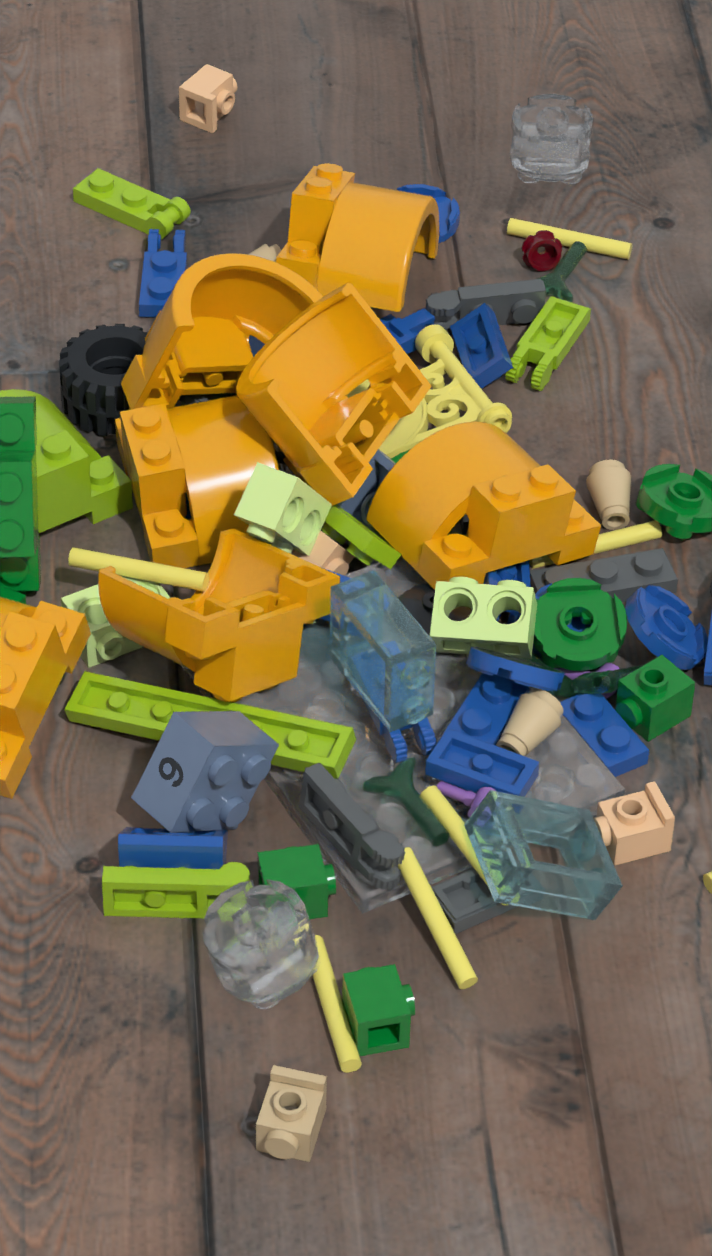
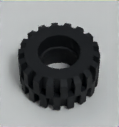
[59,324,149,436]

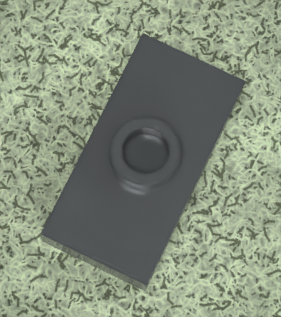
[431,850,543,934]

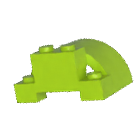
[0,389,133,533]

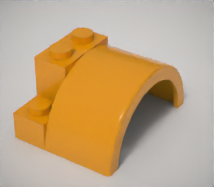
[276,163,439,312]
[121,253,323,409]
[236,282,432,506]
[115,395,279,568]
[366,422,601,590]
[98,529,340,702]
[0,597,91,799]

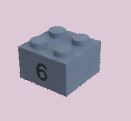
[131,711,279,833]

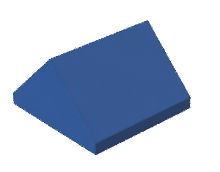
[118,827,228,869]

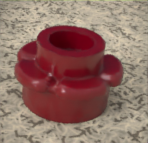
[521,230,562,271]

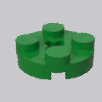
[635,464,712,539]
[533,578,627,671]

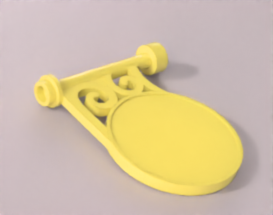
[346,324,512,459]

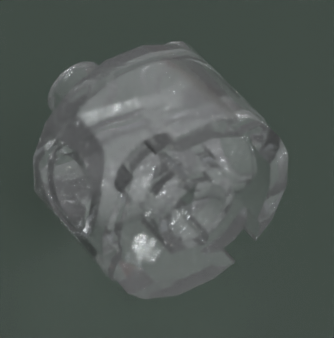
[509,94,594,184]
[203,880,321,1009]

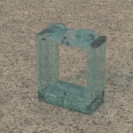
[330,570,436,732]
[464,790,623,920]

